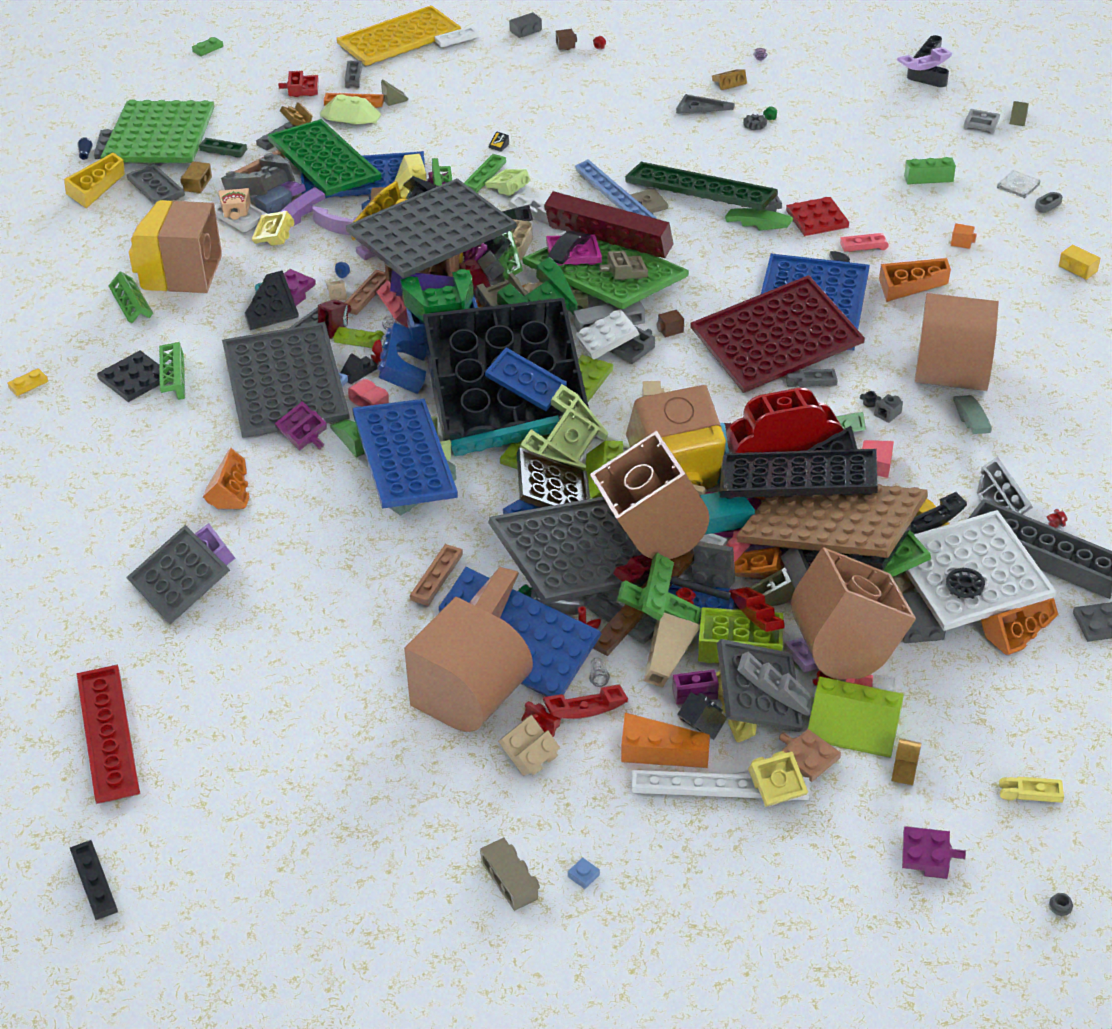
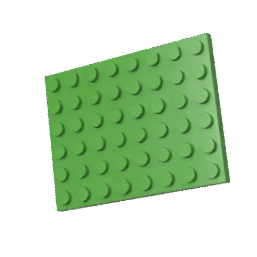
[101,99,215,163]
[523,241,689,309]

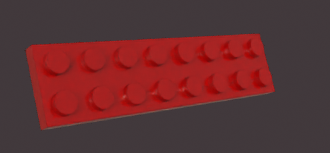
[76,664,140,804]

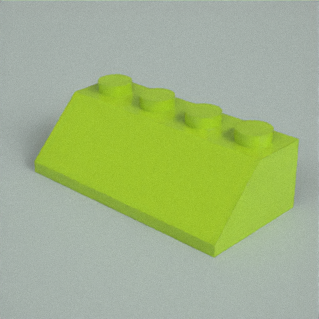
[585,440,623,499]

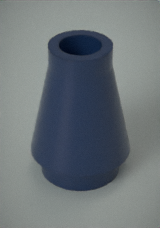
[77,137,93,160]

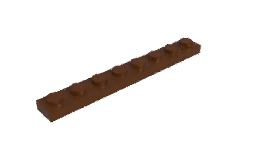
[593,548,694,656]

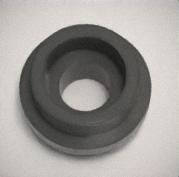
[1049,893,1073,916]

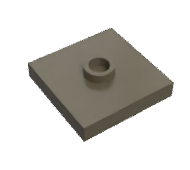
[630,188,668,213]

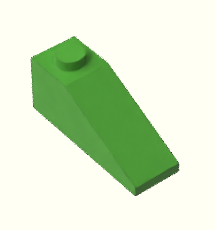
[330,419,365,457]

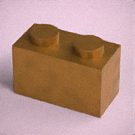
[180,161,212,193]

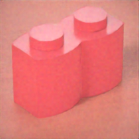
[348,379,389,407]

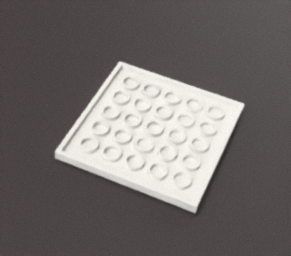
[905,510,1056,631]

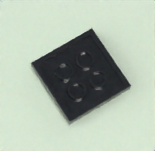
[97,350,171,402]

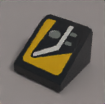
[489,131,509,152]

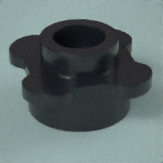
[860,391,882,407]

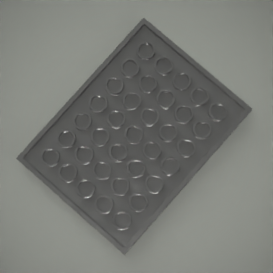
[222,322,350,438]
[488,497,649,604]

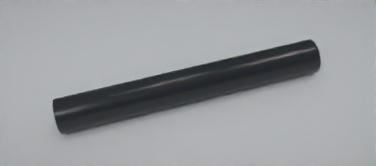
[670,576,731,601]

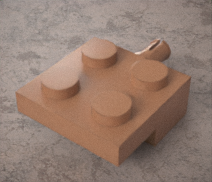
[779,729,841,782]

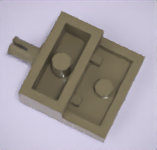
[599,251,648,280]

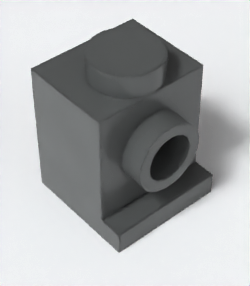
[874,394,903,423]

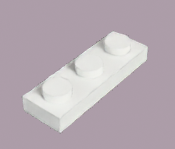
[435,26,479,48]

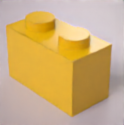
[1059,244,1101,280]

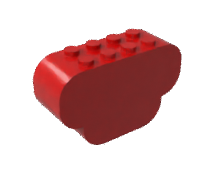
[726,388,844,453]

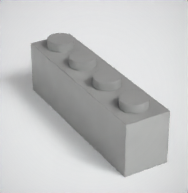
[573,301,645,332]

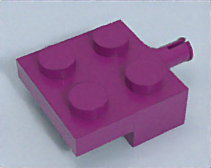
[284,269,316,306]
[275,401,327,451]
[902,826,966,879]

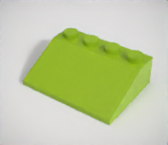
[698,607,783,663]
[808,677,904,758]

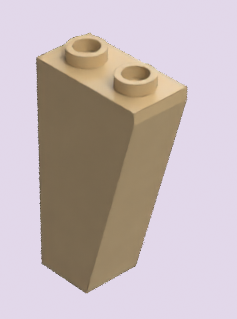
[643,613,700,688]

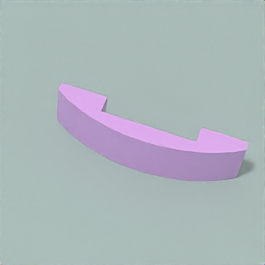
[897,47,952,70]
[312,206,357,235]

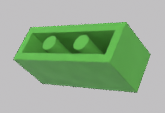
[904,157,956,185]

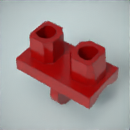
[521,701,562,737]

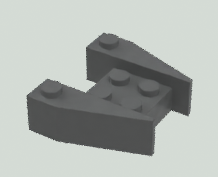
[221,153,295,196]

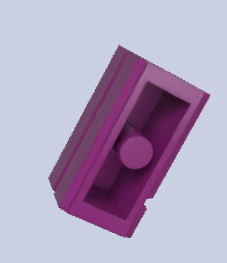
[672,669,719,705]

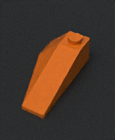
[734,546,785,579]

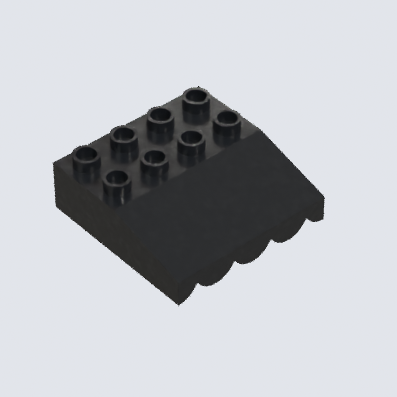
[423,298,589,441]

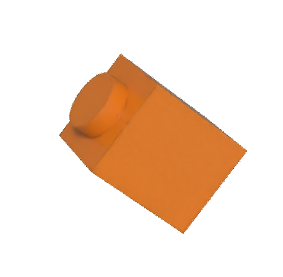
[951,223,977,249]

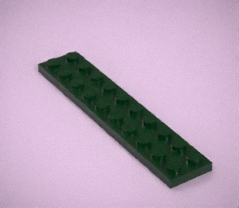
[625,161,778,211]

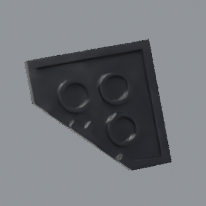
[244,270,299,330]

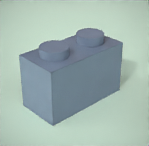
[254,185,292,214]

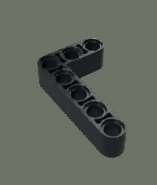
[907,35,949,87]

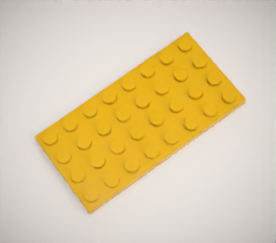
[336,5,461,66]

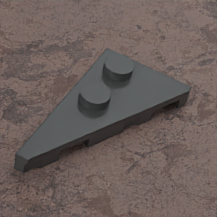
[676,94,735,114]

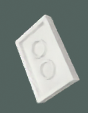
[215,204,267,232]

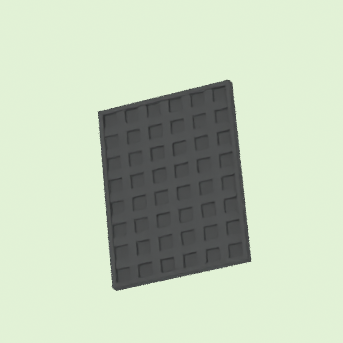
[346,178,517,278]

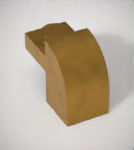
[891,738,922,786]

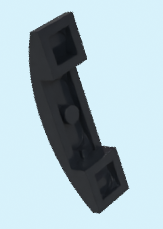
[547,230,591,264]
[910,492,967,534]

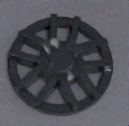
[946,568,985,599]

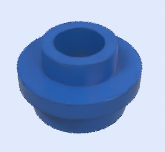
[335,262,350,278]

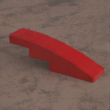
[729,587,785,632]

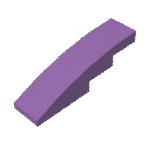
[280,188,325,226]

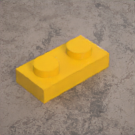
[7,368,48,396]

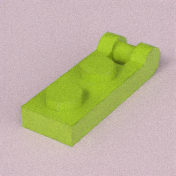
[333,327,385,348]

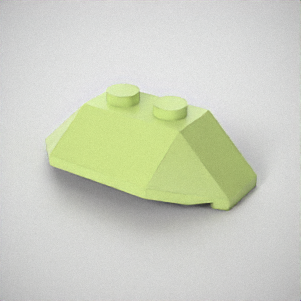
[320,94,381,124]

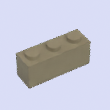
[480,837,540,911]

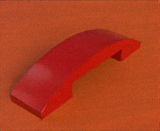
[543,684,628,719]

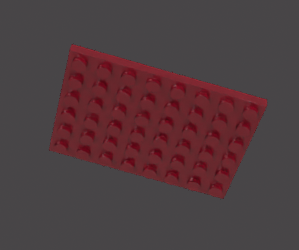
[690,275,865,393]

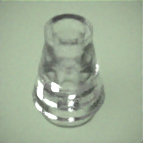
[589,658,610,687]

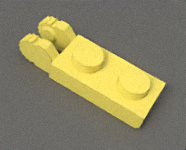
[999,776,1064,803]

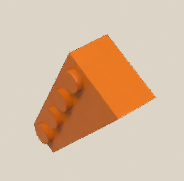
[879,258,951,302]
[621,713,710,768]

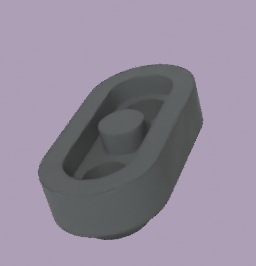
[1035,192,1063,213]

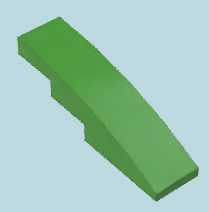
[725,208,793,231]
[617,580,701,624]

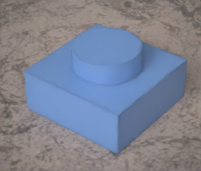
[568,857,600,889]

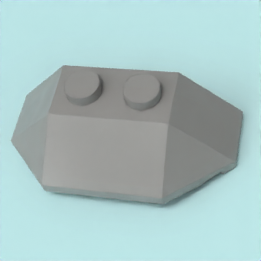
[977,456,1033,514]

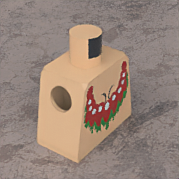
[218,188,251,220]

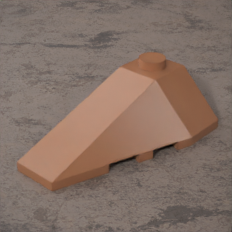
[469,567,519,618]

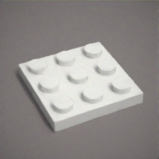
[576,309,640,360]

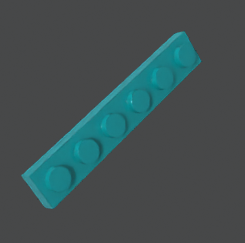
[451,415,560,456]

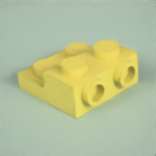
[252,211,294,246]
[748,751,808,807]

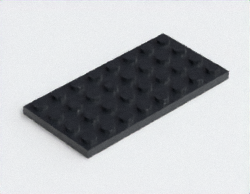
[719,449,878,499]

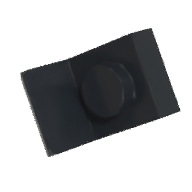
[340,353,378,384]

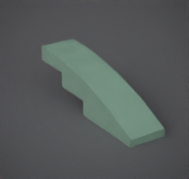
[953,395,992,434]

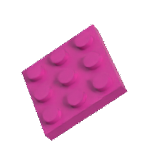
[546,235,602,266]

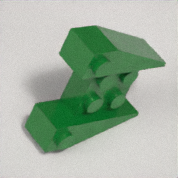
[497,257,578,314]
[400,269,474,322]

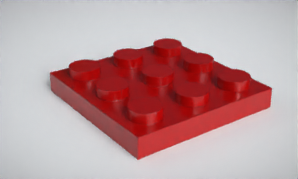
[786,197,850,236]

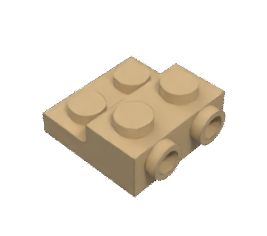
[498,715,560,776]

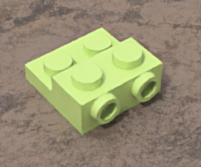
[485,169,531,196]

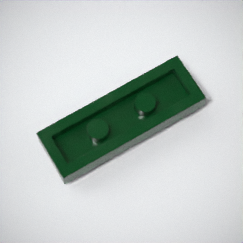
[199,137,248,157]

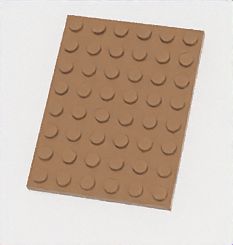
[737,484,928,558]

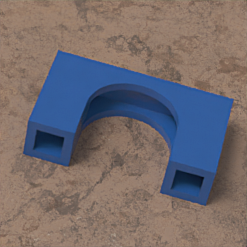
[378,322,427,394]

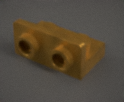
[712,69,747,90]
[280,102,313,126]

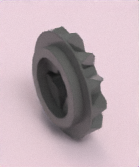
[743,114,767,130]

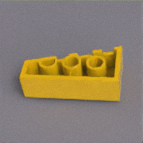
[64,153,125,208]

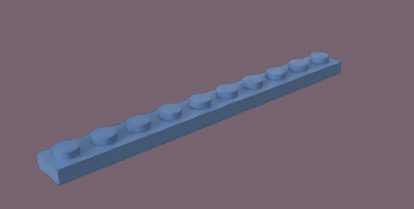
[575,159,657,219]

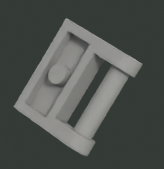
[964,109,1000,134]

